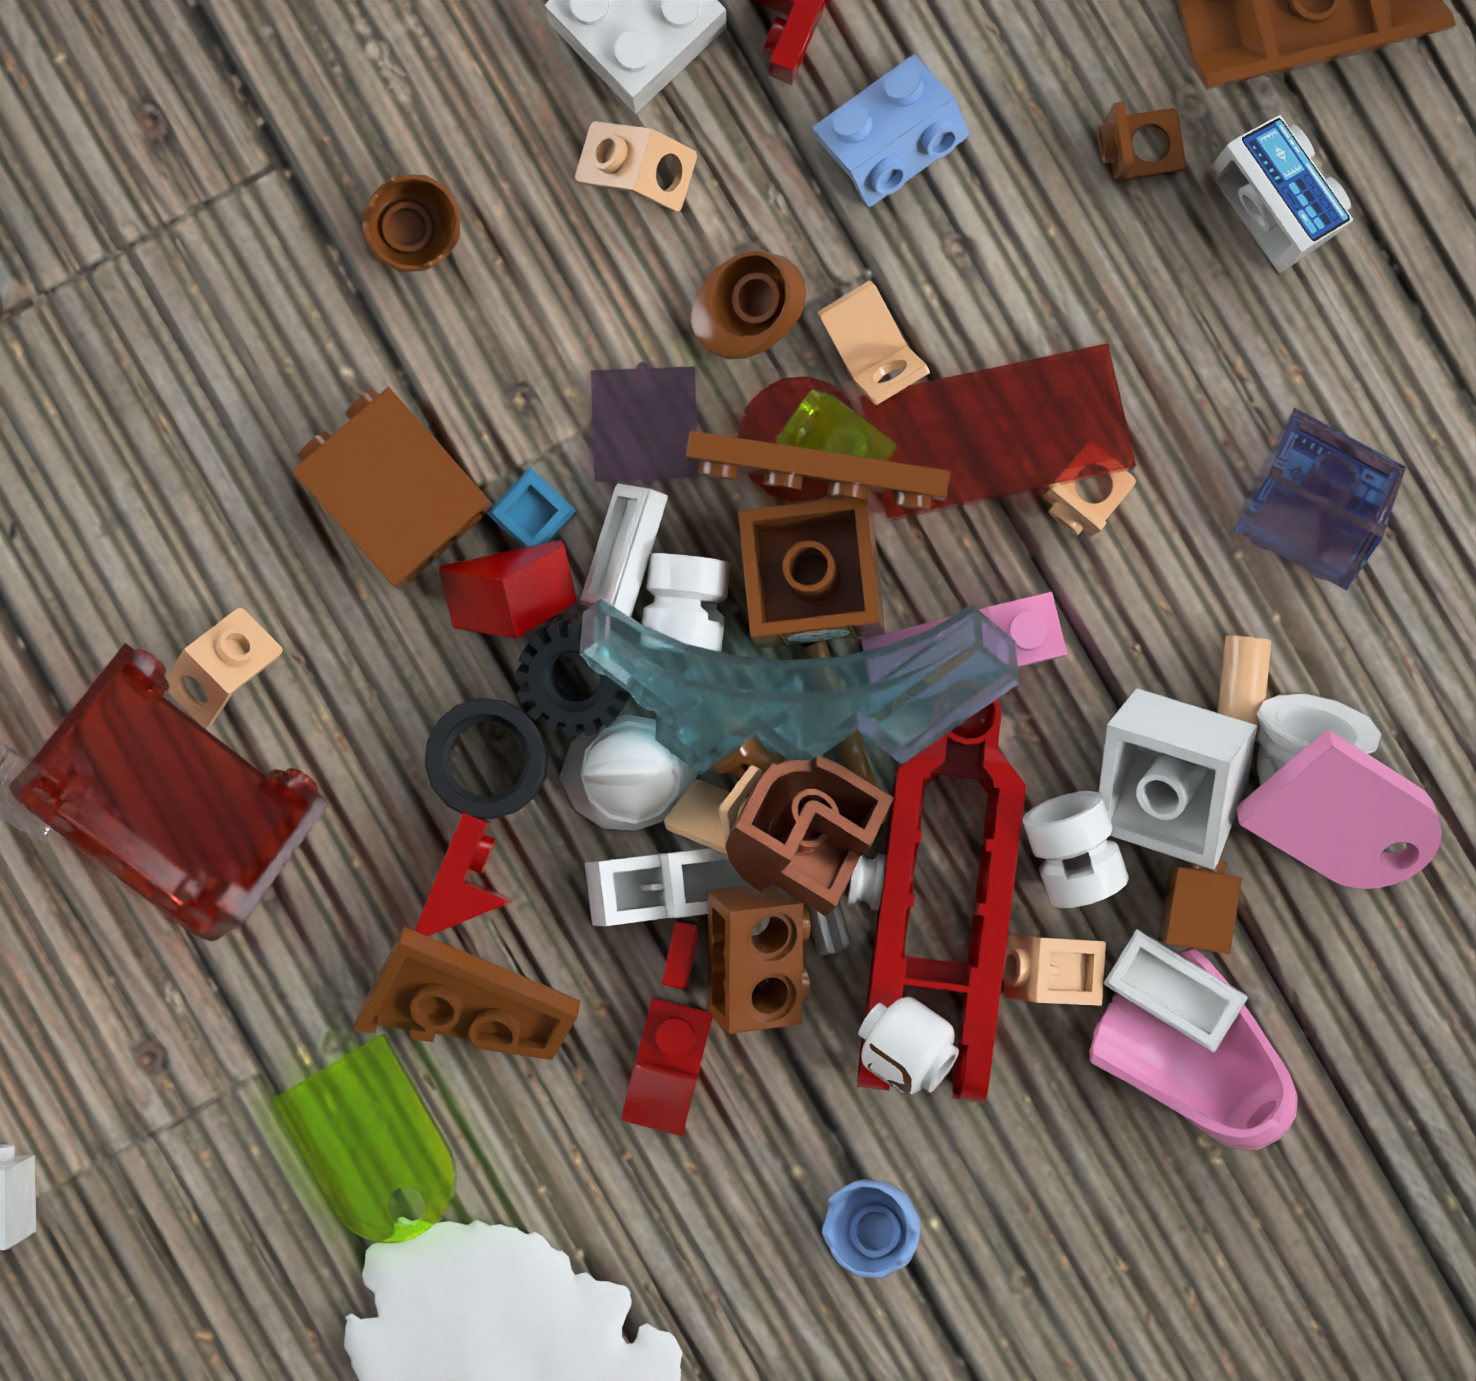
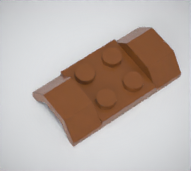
[1177,0,1456,90]

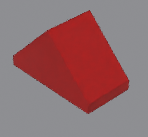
[439,540,577,639]

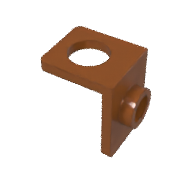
[1098,101,1186,182]

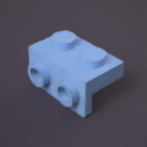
[812,54,969,207]

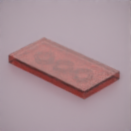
[859,343,1136,522]

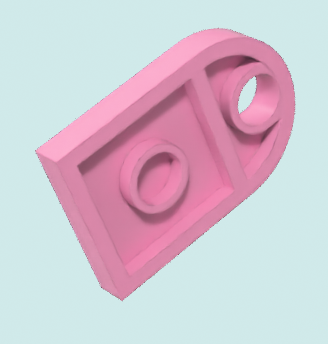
[1236,729,1442,889]

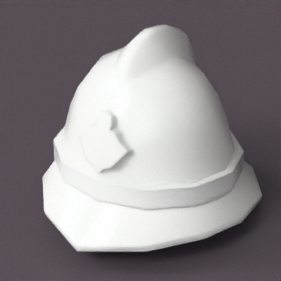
[1257,694,1381,785]
[559,714,700,831]

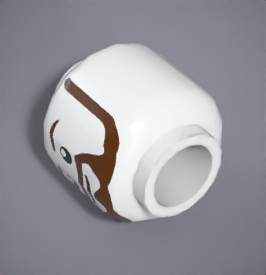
[858,997,959,1095]

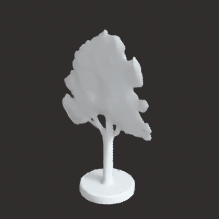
[344,1216,682,1381]

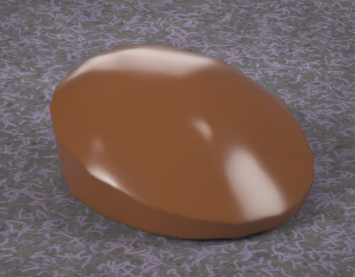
[691,251,806,359]

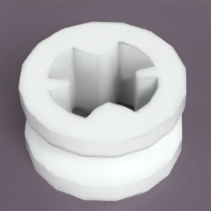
[846,854,886,911]

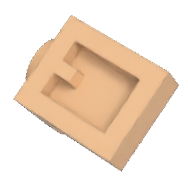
[1002,934,1106,1006]

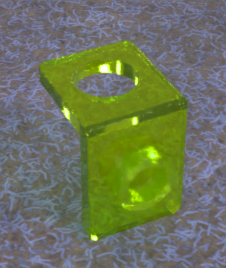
[775,390,896,461]

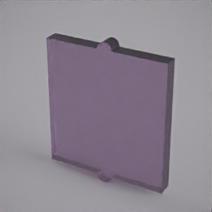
[591,362,699,486]

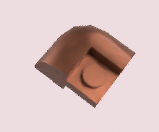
[725,755,894,916]

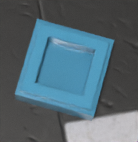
[487,467,577,548]

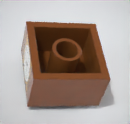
[738,496,886,649]

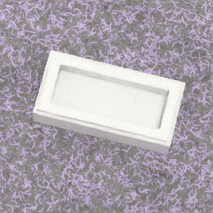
[580,483,668,618]
[1103,929,1248,1053]

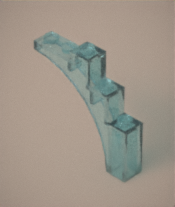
[580,599,1019,775]

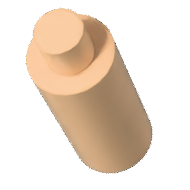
[1217,636,1272,742]

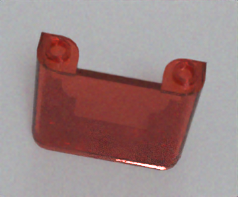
[9,643,330,941]

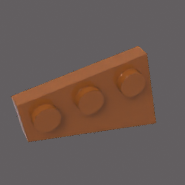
[353,927,581,1060]

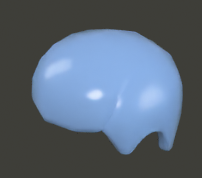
[822,1179,921,1278]

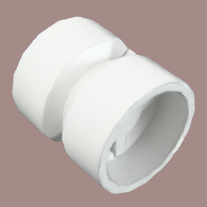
[640,553,731,653]
[1022,791,1129,908]

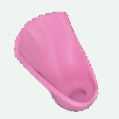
[1089,948,1298,1150]

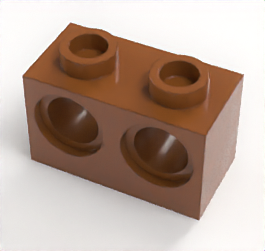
[707,883,811,1034]

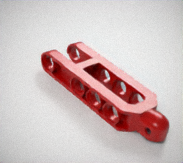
[857,681,1026,1103]

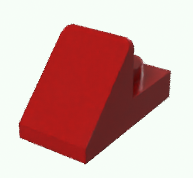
[752,0,828,85]
[414,813,514,936]
[621,996,713,1136]

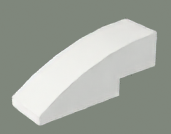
[585,848,750,926]

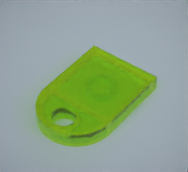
[271,1034,457,1243]

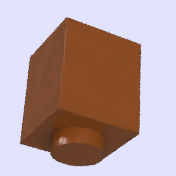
[1158,861,1242,954]

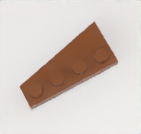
[686,431,951,510]

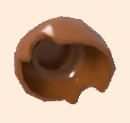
[362,174,460,272]

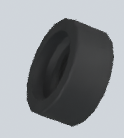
[425,698,549,819]

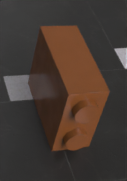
[292,386,494,590]

